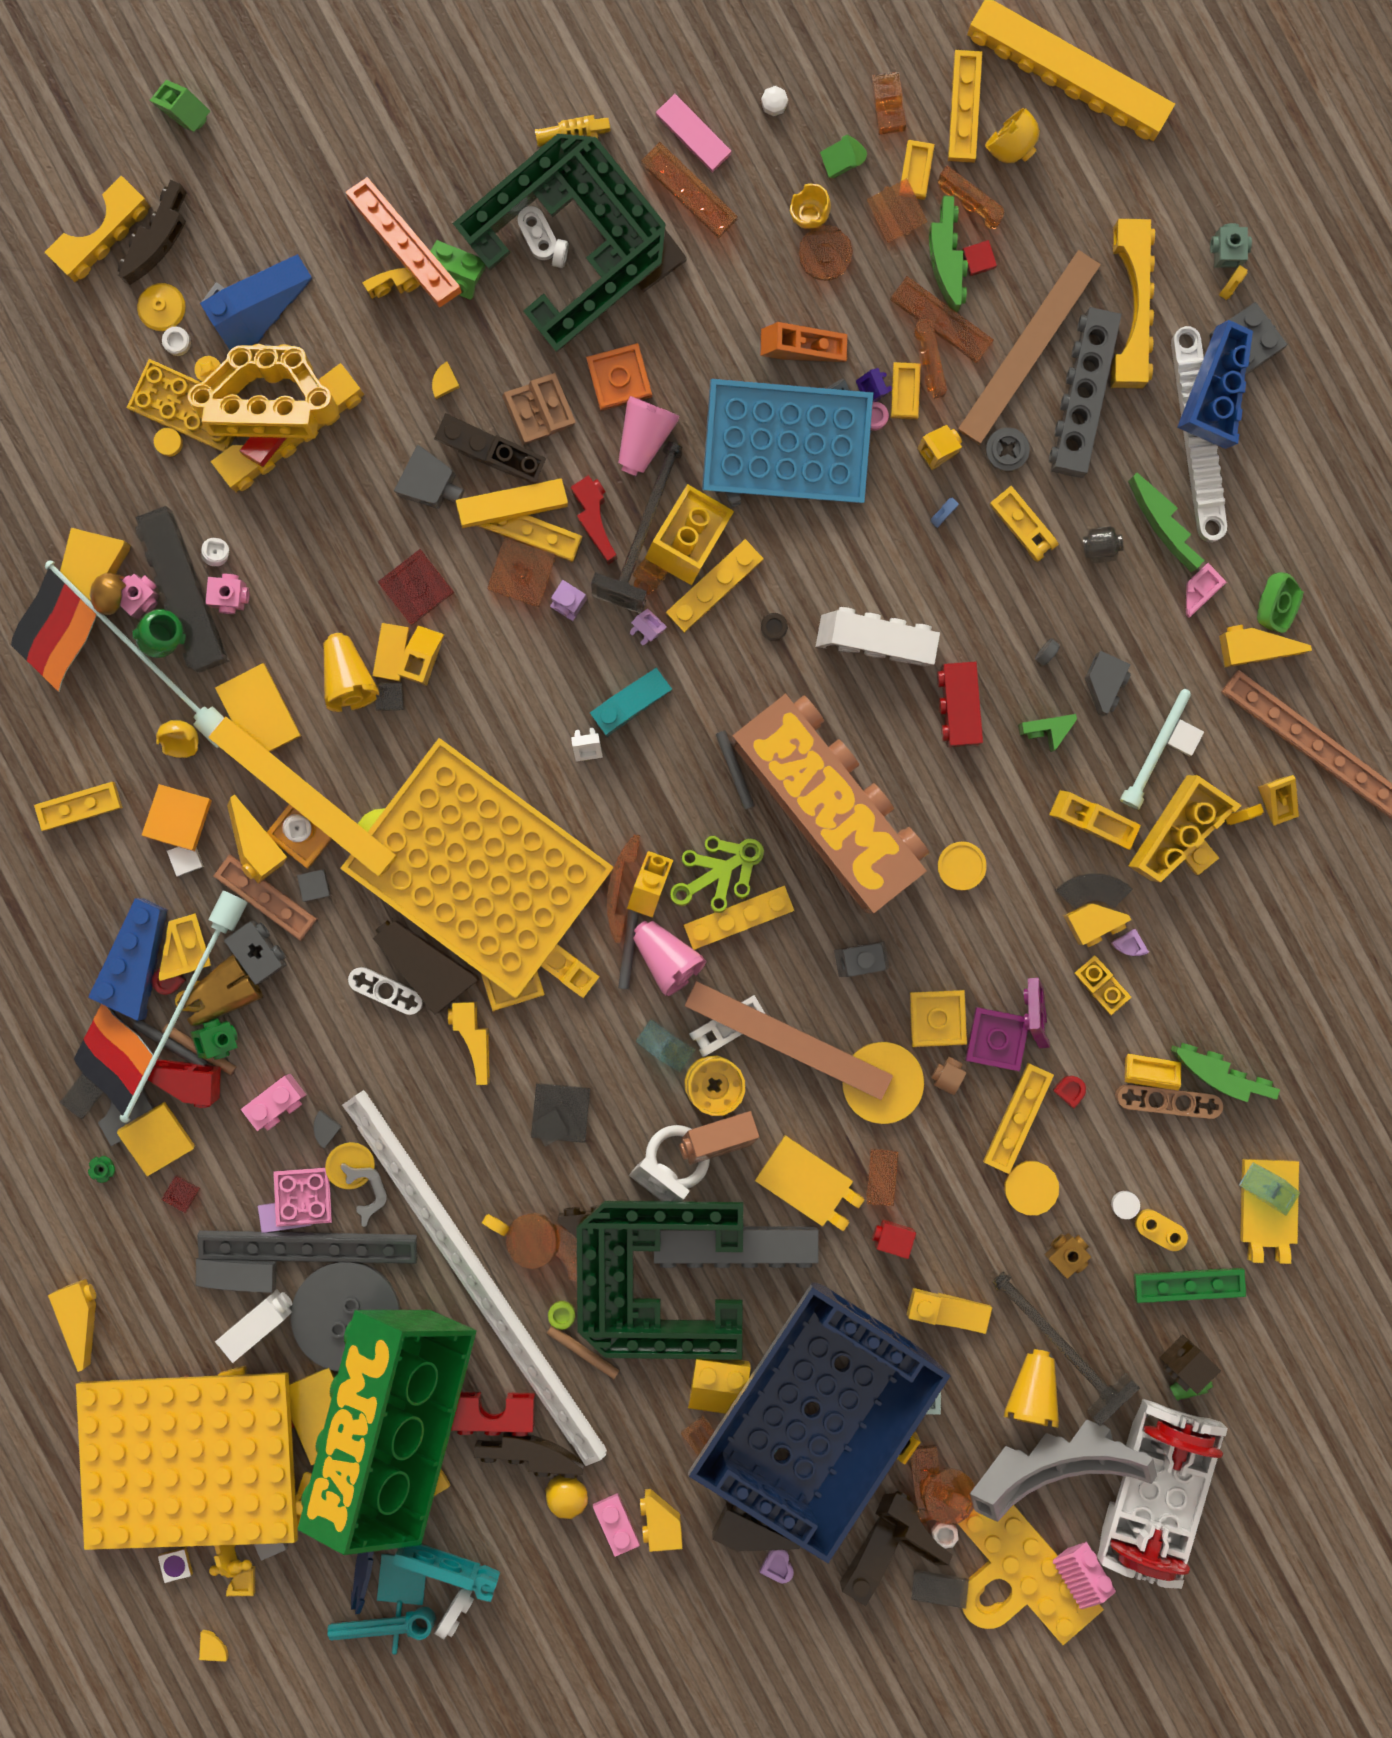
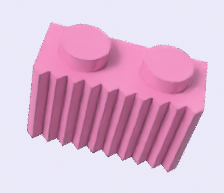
[1053,1541,1116,1609]

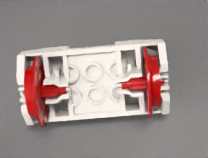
[1097,1399,1228,1589]

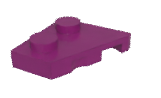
[1024,978,1050,1048]

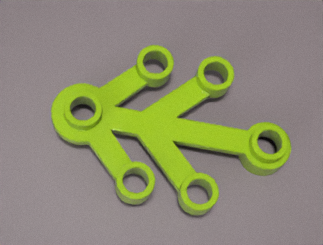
[670,836,764,913]

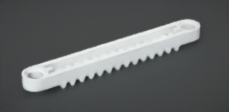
[1171,326,1227,543]

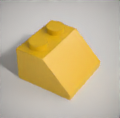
[688,1359,751,1414]

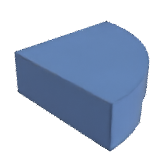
[931,498,959,528]

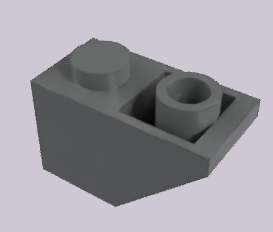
[1085,651,1131,716]

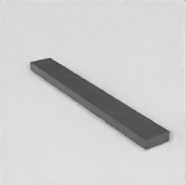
[197,1230,418,1264]

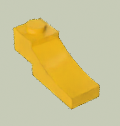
[448,1002,490,1085]
[907,1288,992,1334]

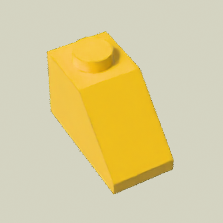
[917,425,962,470]

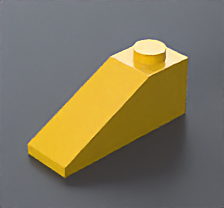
[1219,625,1312,668]
[227,794,287,883]
[48,1279,96,1372]

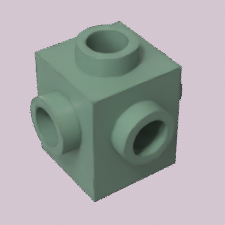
[1210,223,1252,268]

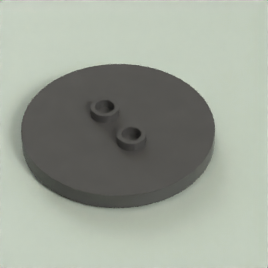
[291,1262,400,1371]

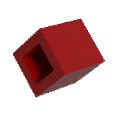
[872,1219,916,1259]

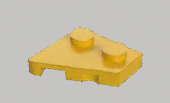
[159,913,211,981]

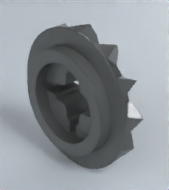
[986,428,1030,472]

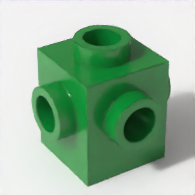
[190,1018,238,1060]

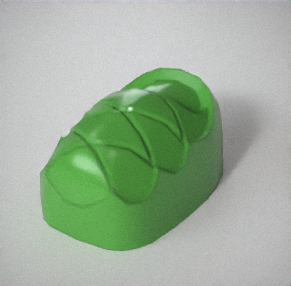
[1257,572,1304,633]

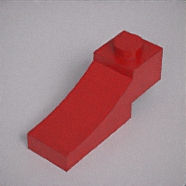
[571,475,618,565]

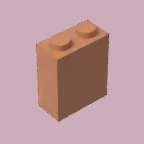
[679,1111,759,1165]

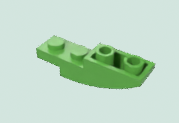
[929,196,968,312]
[1171,1043,1280,1102]

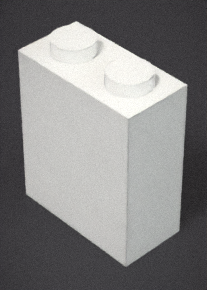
[215,1289,293,1363]

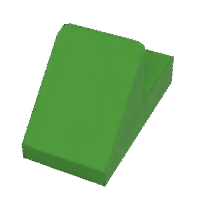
[1018,714,1077,752]

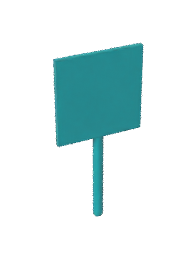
[377,1554,426,1655]

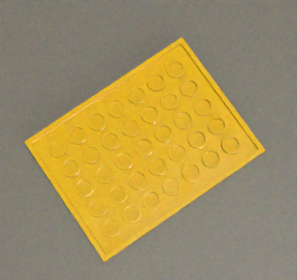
[340,738,614,999]
[76,1373,298,1550]

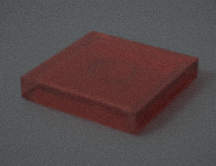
[378,549,454,625]

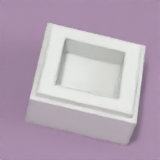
[1167,719,1204,756]
[167,847,204,877]

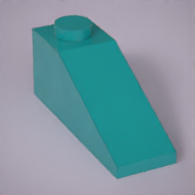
[590,667,672,737]

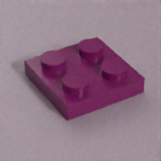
[965,1007,1028,1071]

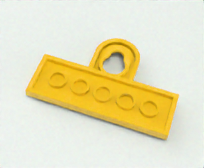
[954,1503,1104,1645]

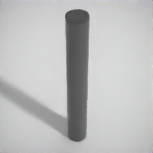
[715,730,755,810]
[618,909,639,990]
[133,1020,208,1065]

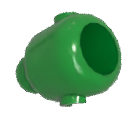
[133,609,186,658]

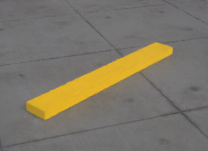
[208,716,396,877]

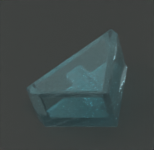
[636,1019,696,1072]
[1238,1163,1300,1216]

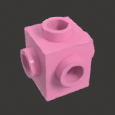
[120,574,160,619]
[206,574,250,614]

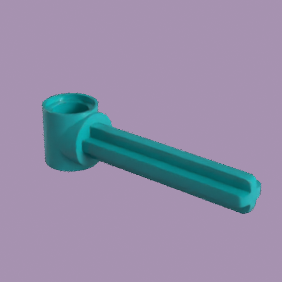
[327,1606,436,1641]

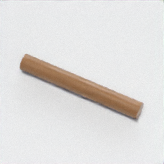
[162,1024,237,1076]
[546,1325,620,1379]

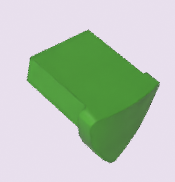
[820,135,867,178]

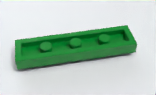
[1134,1268,1246,1303]

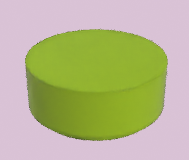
[548,1301,576,1330]

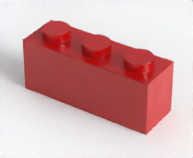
[937,661,983,747]

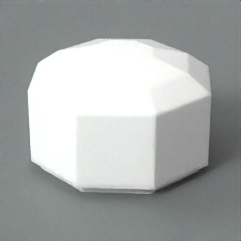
[761,86,788,116]
[931,1520,959,1549]

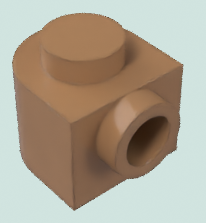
[931,1057,966,1095]

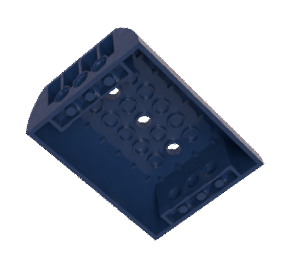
[688,1283,951,1563]

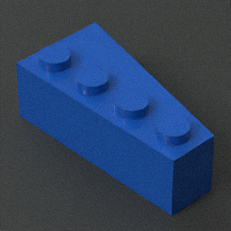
[1177,320,1253,449]

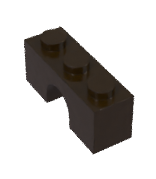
[1160,1334,1221,1395]

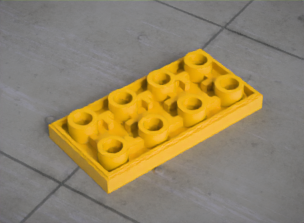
[127,359,236,452]

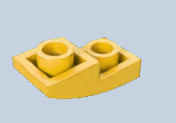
[363,268,420,299]
[1074,955,1132,1016]

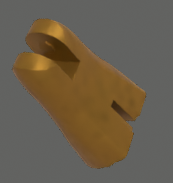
[177,954,263,1026]

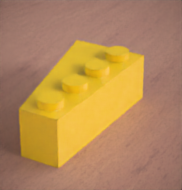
[1128,775,1242,882]

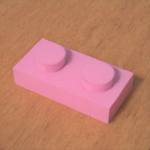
[593,1493,640,1557]

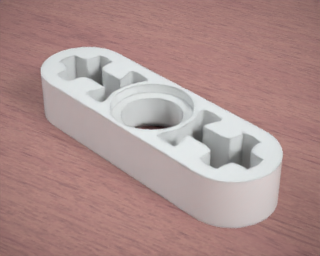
[348,967,424,1015]

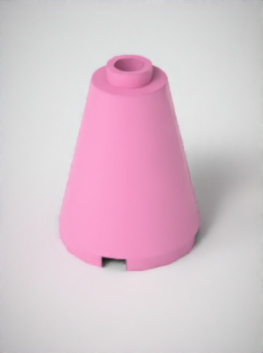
[618,396,679,476]
[633,921,707,996]

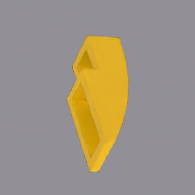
[1049,790,1141,850]

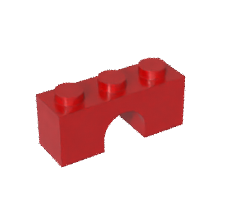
[451,1392,535,1436]

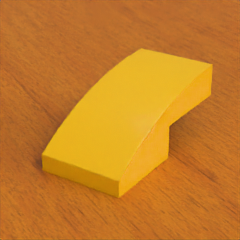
[541,944,599,998]

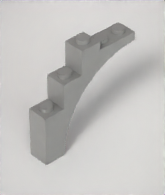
[970,1420,1157,1522]

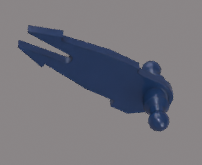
[351,1551,374,1614]

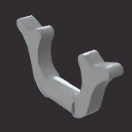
[341,1163,387,1227]

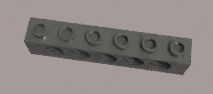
[1049,307,1122,478]

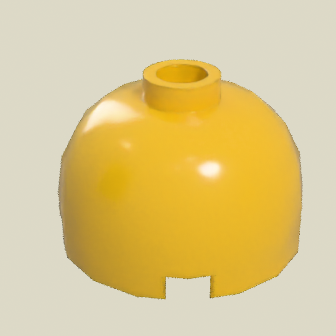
[985,108,1040,163]

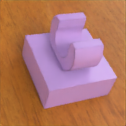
[630,608,667,645]

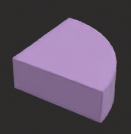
[1110,929,1149,956]

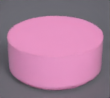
[870,402,889,431]

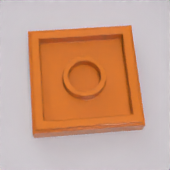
[586,343,652,411]

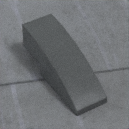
[196,1258,277,1293]

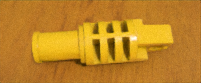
[535,115,611,147]

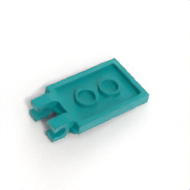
[392,1544,500,1602]

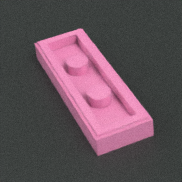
[656,94,732,173]

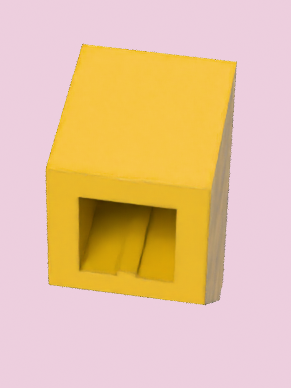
[397,626,444,686]
[627,851,673,918]
[1064,903,1131,947]
[640,1489,683,1552]

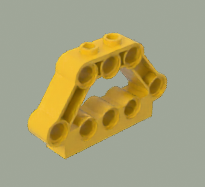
[188,344,339,438]

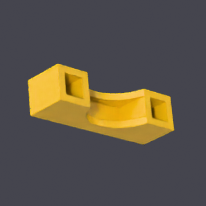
[45,176,151,282]

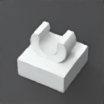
[571,728,603,762]

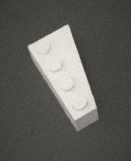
[816,607,940,666]

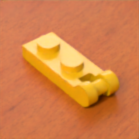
[989,486,1059,562]

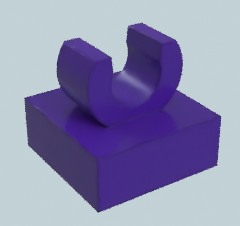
[856,368,892,402]

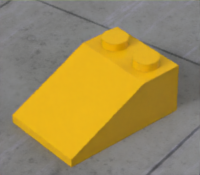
[645,484,734,585]

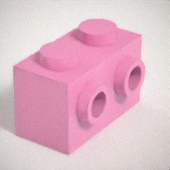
[241,1074,306,1131]

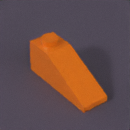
[760,322,847,362]

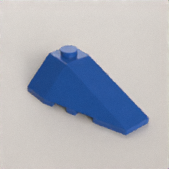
[200,254,313,350]

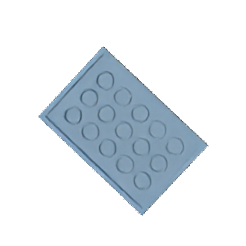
[702,379,873,503]

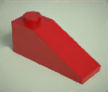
[147,1059,221,1108]

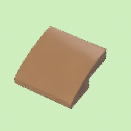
[502,373,576,446]

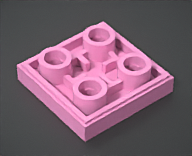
[274,1168,332,1227]

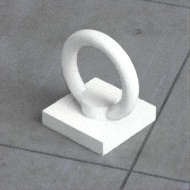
[629,1125,710,1202]

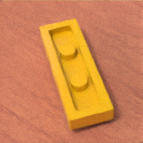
[34,782,123,831]

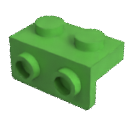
[430,240,486,300]

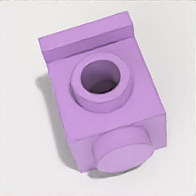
[550,580,587,621]

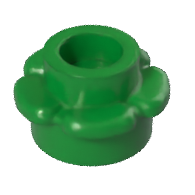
[88,1156,115,1183]

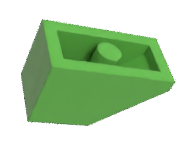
[150,80,210,132]

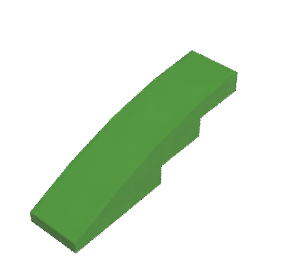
[1128,473,1205,573]

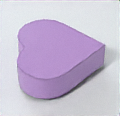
[759,1550,794,1583]

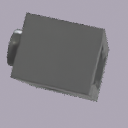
[224,921,287,985]

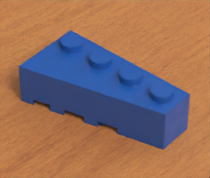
[88,898,168,1021]

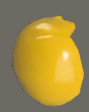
[789,184,831,229]
[156,720,199,758]
[545,1474,588,1519]

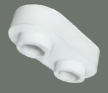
[518,206,556,260]
[434,1588,474,1639]

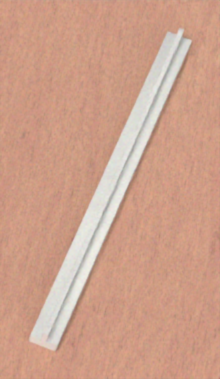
[342,1090,607,1466]

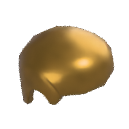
[90,573,126,615]

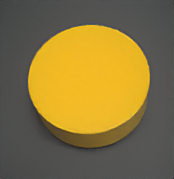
[154,428,183,457]
[481,1214,510,1237]

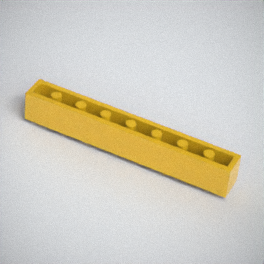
[967,0,1175,141]

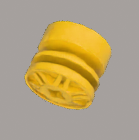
[685,1055,745,1116]

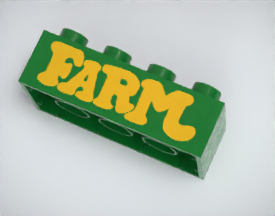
[297,1310,477,1555]

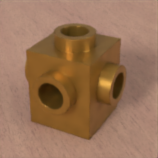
[1044,1233,1091,1279]

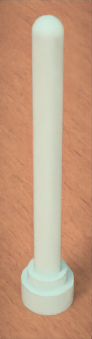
[1120,689,1191,810]

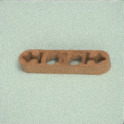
[1115,1084,1223,1119]

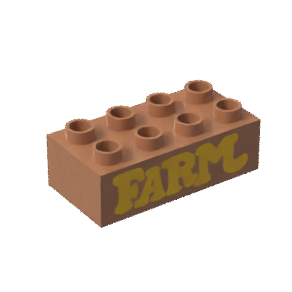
[731,693,929,913]

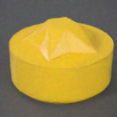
[194,356,221,382]

